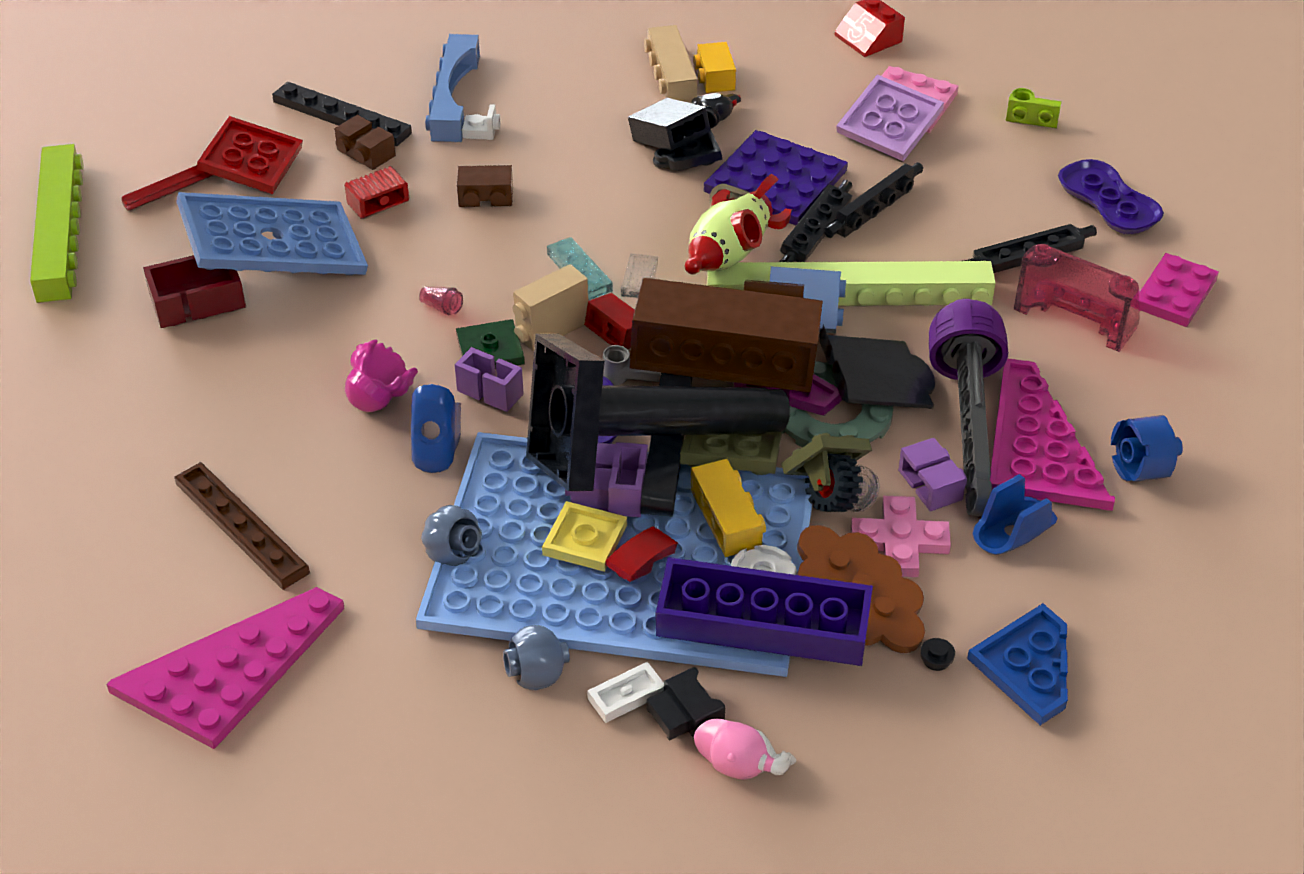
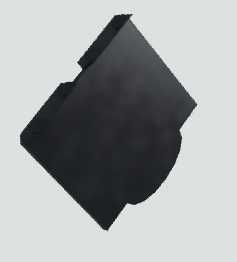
[819,324,935,409]

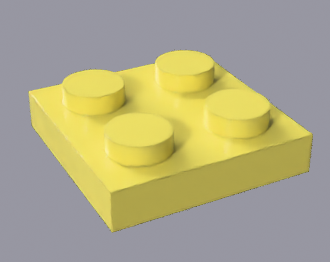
[542,501,627,572]

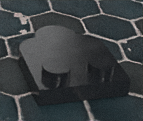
[653,131,723,171]

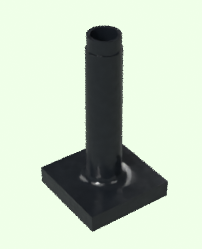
[526,334,790,491]

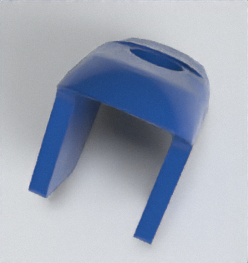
[411,384,461,473]
[972,474,1057,555]

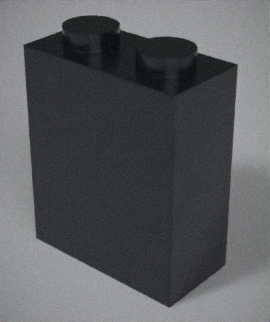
[628,98,711,151]

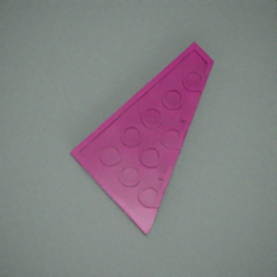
[990,358,1115,511]
[106,587,345,749]

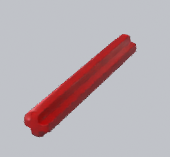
[121,165,213,211]

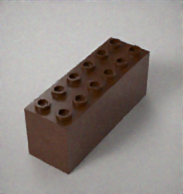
[629,277,823,392]

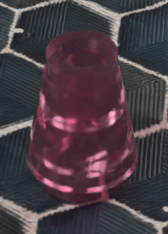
[419,286,463,315]

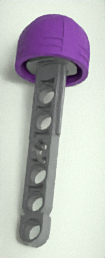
[929,299,1009,517]

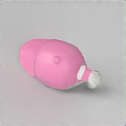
[694,719,796,780]

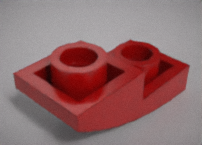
[605,526,678,582]

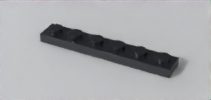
[272,81,412,146]

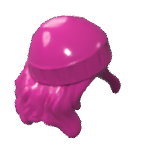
[345,339,418,412]

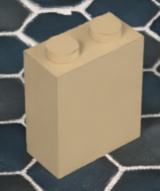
[512,264,588,351]

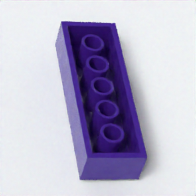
[655,557,873,666]

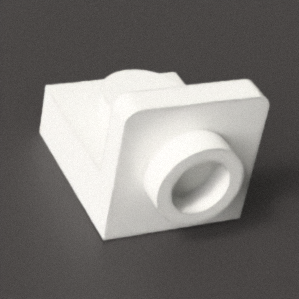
[462,104,501,140]

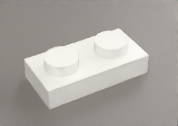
[587,662,664,723]

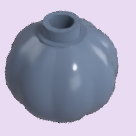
[421,505,482,566]
[503,625,570,690]

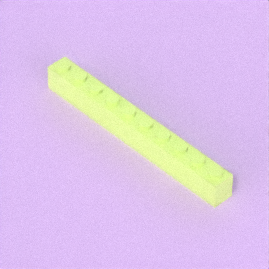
[707,261,996,306]

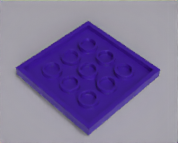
[704,130,848,226]

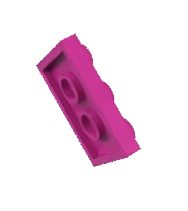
[1133,253,1219,327]

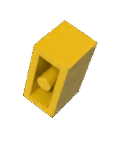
[693,42,736,93]

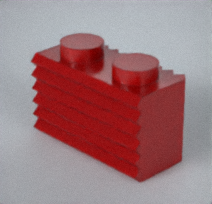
[344,166,409,219]

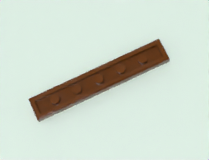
[174,462,310,590]

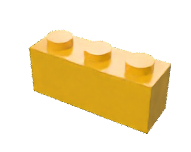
[691,459,766,557]

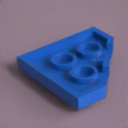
[967,603,1068,726]

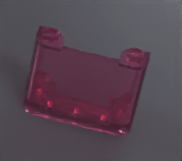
[1014,244,1140,352]

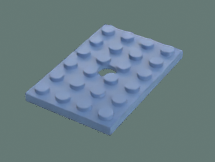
[176,192,368,275]

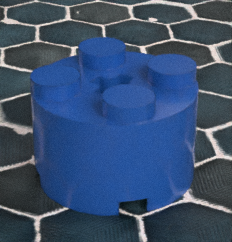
[1111,415,1183,481]

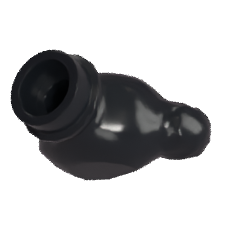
[691,93,741,129]

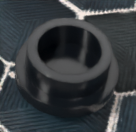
[920,638,955,671]

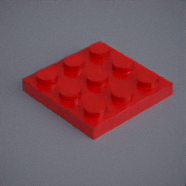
[197,116,303,194]

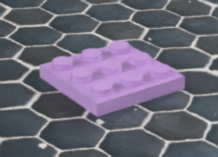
[836,74,944,162]

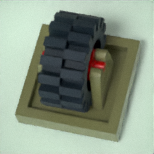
[781,433,872,512]

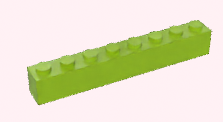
[30,144,84,303]

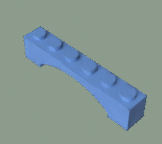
[425,34,480,142]

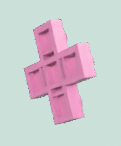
[851,496,951,577]

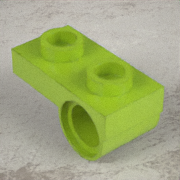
[1006,88,1061,128]

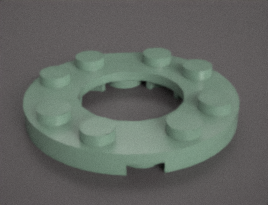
[782,361,894,447]

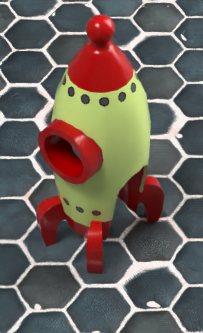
[684,174,792,275]

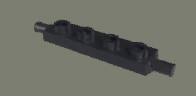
[824,162,923,238]
[779,180,853,262]
[962,224,1097,273]

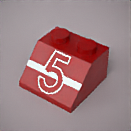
[834,0,905,57]

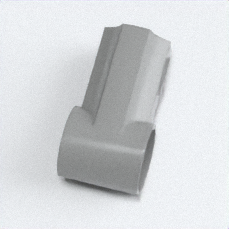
[603,345,660,385]

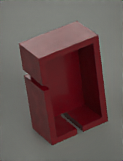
[143,255,246,328]

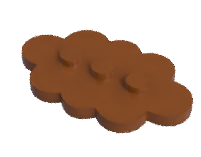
[797,525,925,653]

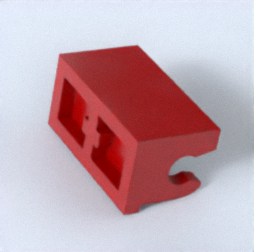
[584,293,635,349]

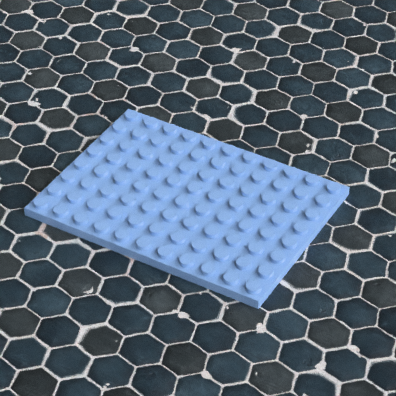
[416,432,813,677]

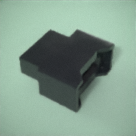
[647,667,726,741]

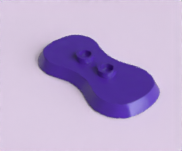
[1058,159,1164,234]

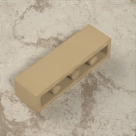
[644,25,697,102]

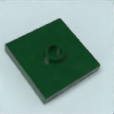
[456,319,525,369]

